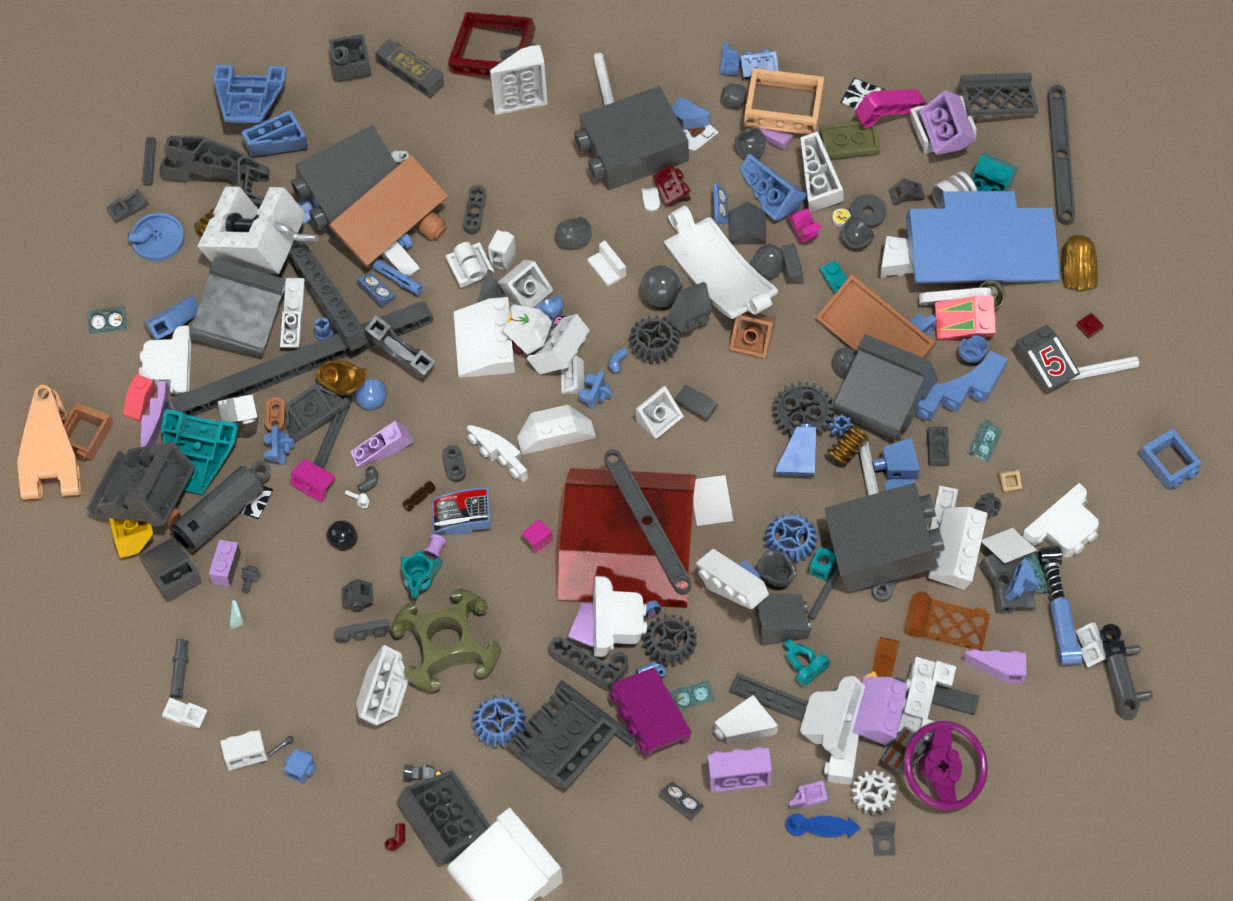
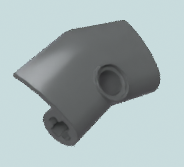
[981,554,1036,614]

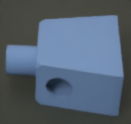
[872,438,920,480]

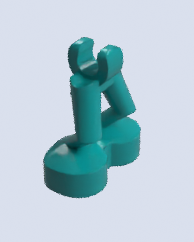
[784,639,831,687]

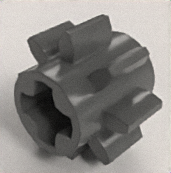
[977,493,1001,517]

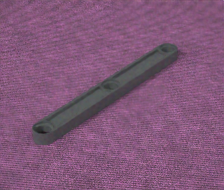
[1048,85,1075,225]
[604,449,692,595]

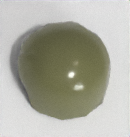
[979,280,1005,310]

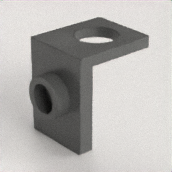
[889,178,925,205]
[873,821,895,856]

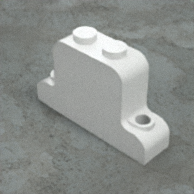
[139,326,192,397]
[1023,483,1099,557]
[593,576,647,657]
[801,676,865,758]

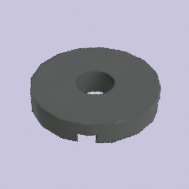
[850,194,887,228]

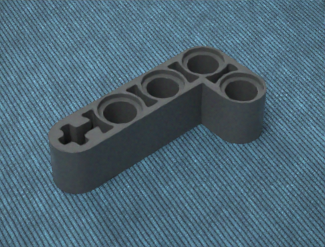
[550,637,629,691]

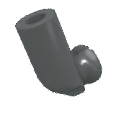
[357,466,379,493]

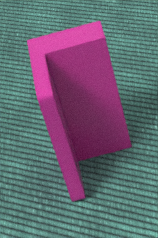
[290,459,335,502]

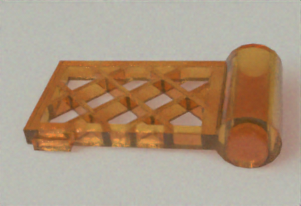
[905,592,990,651]

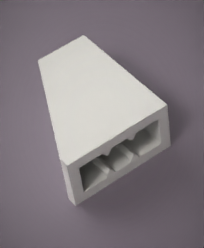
[714,696,778,745]

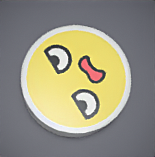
[832,208,851,227]

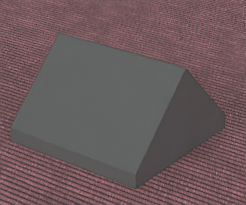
[729,201,766,244]

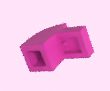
[787,208,822,243]

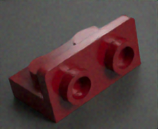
[653,165,691,207]

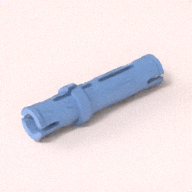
[373,259,424,296]

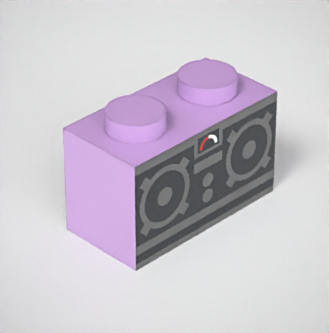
[209,539,241,587]

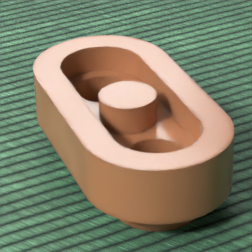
[265,397,285,432]

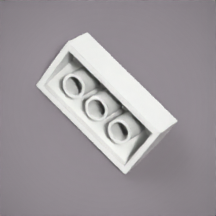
[928,507,988,590]

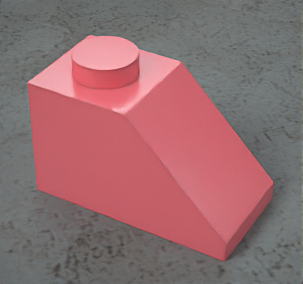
[123,374,157,422]

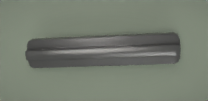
[142,137,156,185]

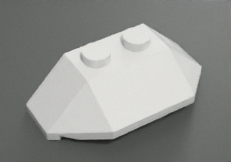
[517,405,596,455]
[356,645,408,725]

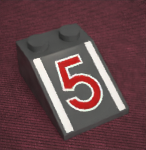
[1016,324,1080,391]

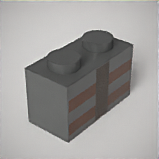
[881,726,928,774]

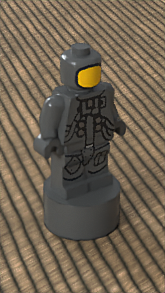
[404,763,443,781]

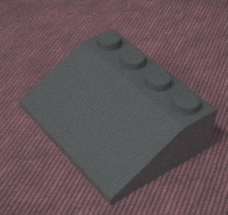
[396,770,491,866]

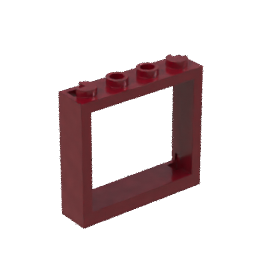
[448,12,536,77]

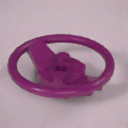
[904,721,988,810]

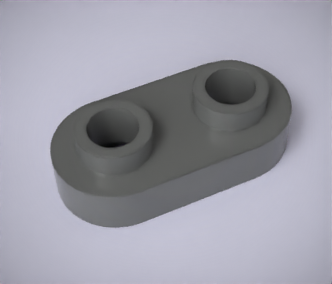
[443,445,466,482]
[872,579,898,602]

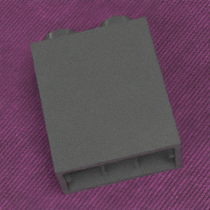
[574,86,689,190]
[291,125,398,237]
[824,483,945,593]

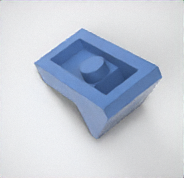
[1004,559,1039,601]

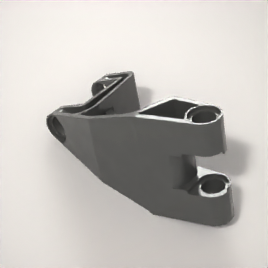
[159,136,270,209]

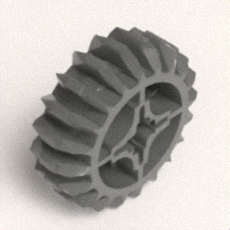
[629,315,680,364]
[644,614,697,666]

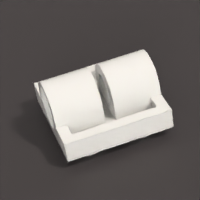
[446,242,494,288]

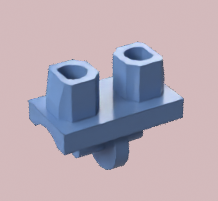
[579,371,613,409]
[264,426,295,465]

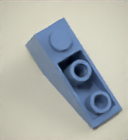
[144,295,199,340]

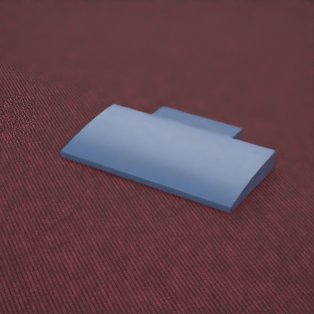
[906,191,1060,283]

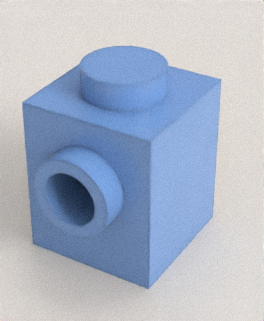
[284,749,316,785]

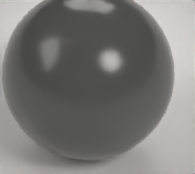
[641,265,683,307]

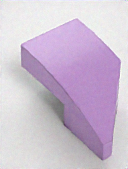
[789,780,829,808]

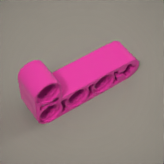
[855,89,927,128]

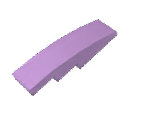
[140,381,169,450]

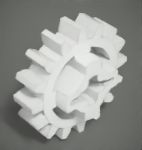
[852,770,896,815]

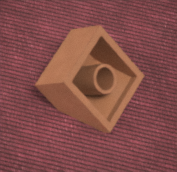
[729,311,776,358]

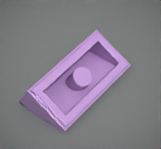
[759,128,794,150]

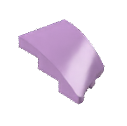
[568,603,594,648]

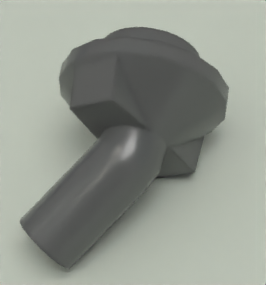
[241,565,261,593]

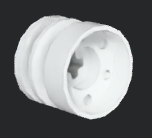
[932,171,977,208]

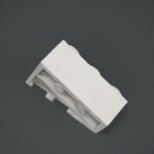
[217,394,259,424]

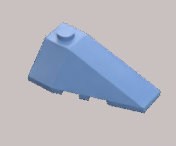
[740,154,807,221]

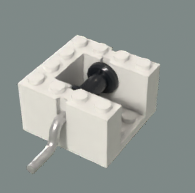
[198,187,319,274]

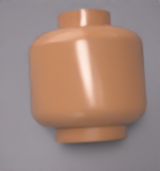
[419,212,446,239]

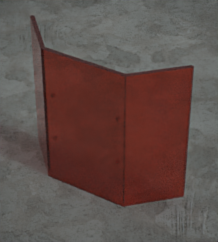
[558,468,696,608]

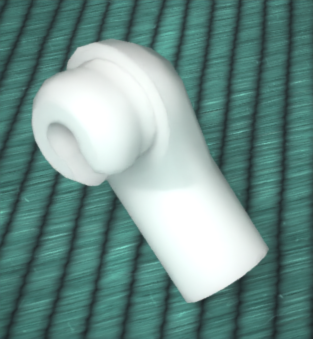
[391,151,409,163]

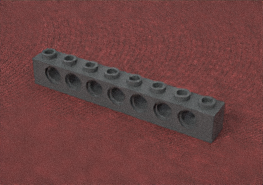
[287,240,368,351]

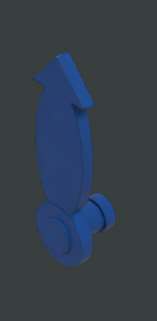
[785,813,860,838]

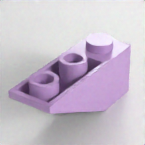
[350,421,414,468]
[964,649,1026,683]

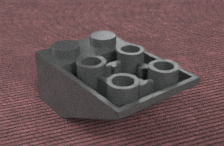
[140,537,202,601]

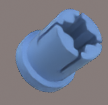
[314,317,333,341]

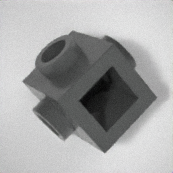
[342,579,374,610]

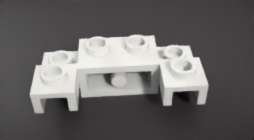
[897,657,956,743]

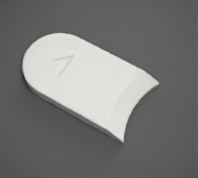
[641,186,660,212]

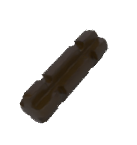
[402,481,436,511]

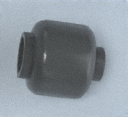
[721,83,748,108]

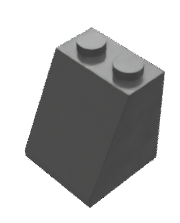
[754,593,812,646]

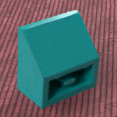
[971,153,1019,191]

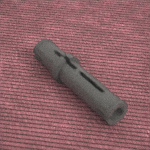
[170,639,189,699]

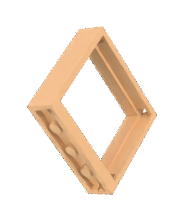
[744,68,824,134]

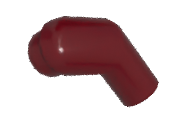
[384,823,406,851]

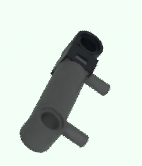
[1100,624,1153,721]

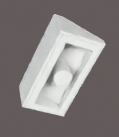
[561,355,585,395]

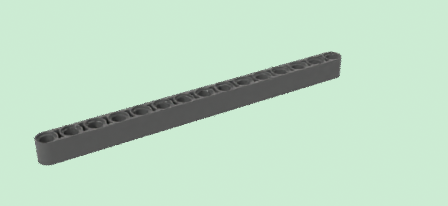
[166,302,434,416]

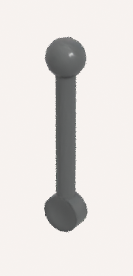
[259,736,294,764]

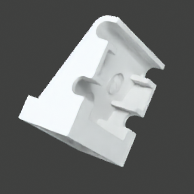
[447,808,563,901]

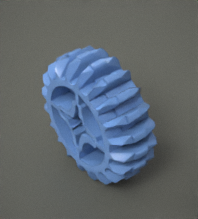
[764,512,817,563]
[472,694,526,748]

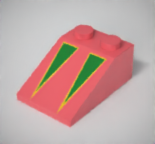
[935,296,996,340]

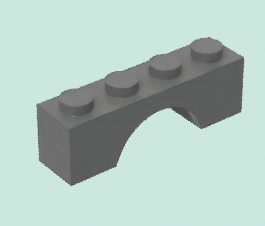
[364,315,436,380]

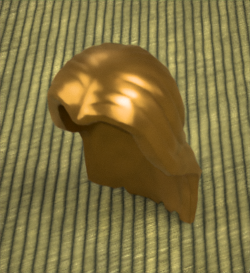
[1062,235,1098,290]
[316,360,368,396]

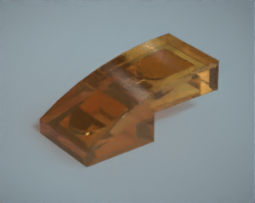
[872,637,900,678]

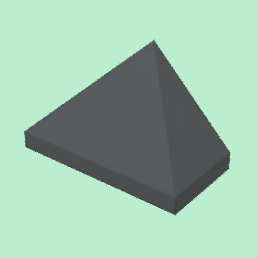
[477,270,504,302]

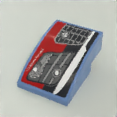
[432,487,491,535]

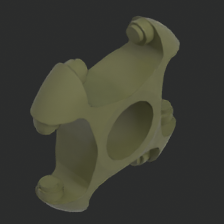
[391,588,502,692]

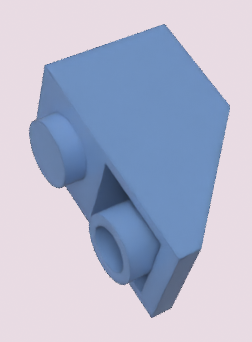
[672,97,710,130]

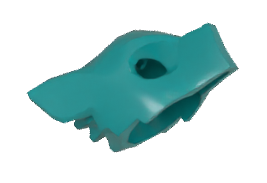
[400,550,443,598]

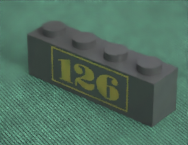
[375,39,444,99]

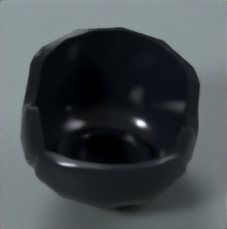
[326,520,358,551]

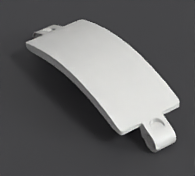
[664,205,778,319]

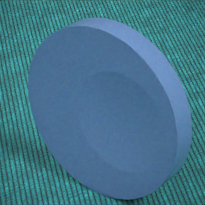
[131,213,185,262]

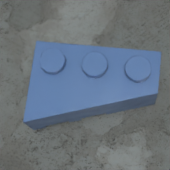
[241,110,308,157]

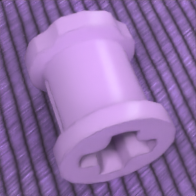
[423,534,447,560]

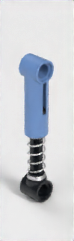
[1038,546,1082,666]

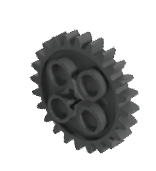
[772,381,834,438]

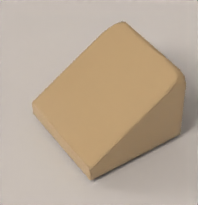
[998,469,1022,492]

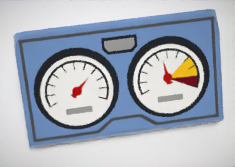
[713,183,729,224]
[357,273,396,308]

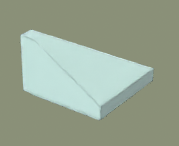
[230,600,244,629]

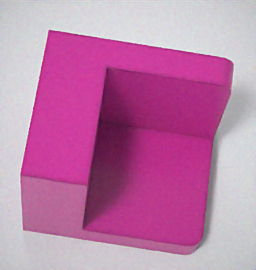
[522,519,553,554]

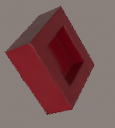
[1076,313,1104,339]

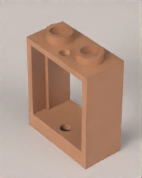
[63,402,113,461]

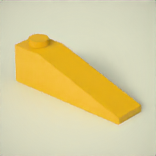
[109,518,153,558]

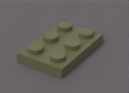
[820,121,880,159]

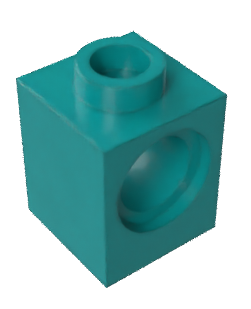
[809,547,836,582]

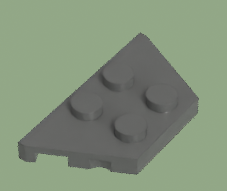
[285,384,351,442]

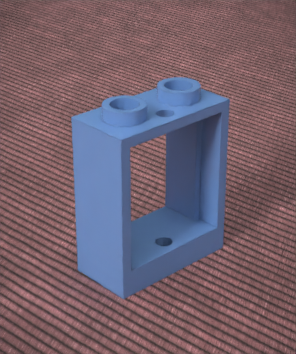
[1140,429,1201,490]

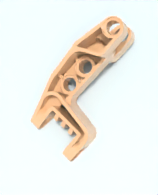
[17,385,81,500]

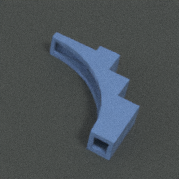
[916,351,1008,421]

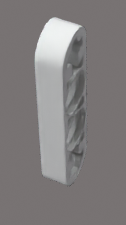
[919,288,992,306]

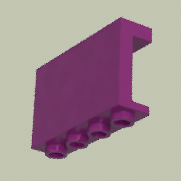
[609,667,692,758]

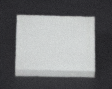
[635,386,684,439]

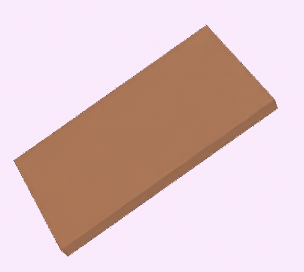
[329,155,448,267]
[816,274,937,358]

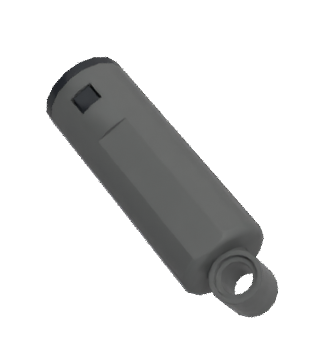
[169,460,271,553]

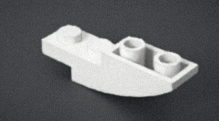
[280,278,305,348]
[467,425,528,483]

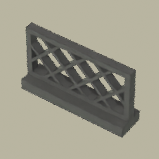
[958,73,1038,116]

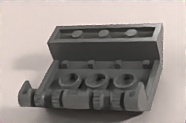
[508,686,619,789]

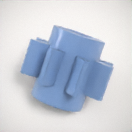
[829,414,853,439]

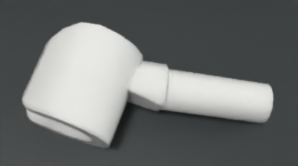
[345,490,369,508]

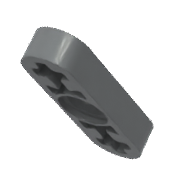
[463,185,486,235]

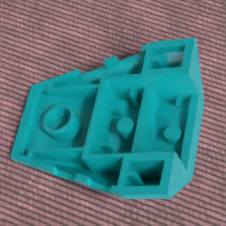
[161,409,239,495]

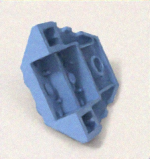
[213,65,287,123]

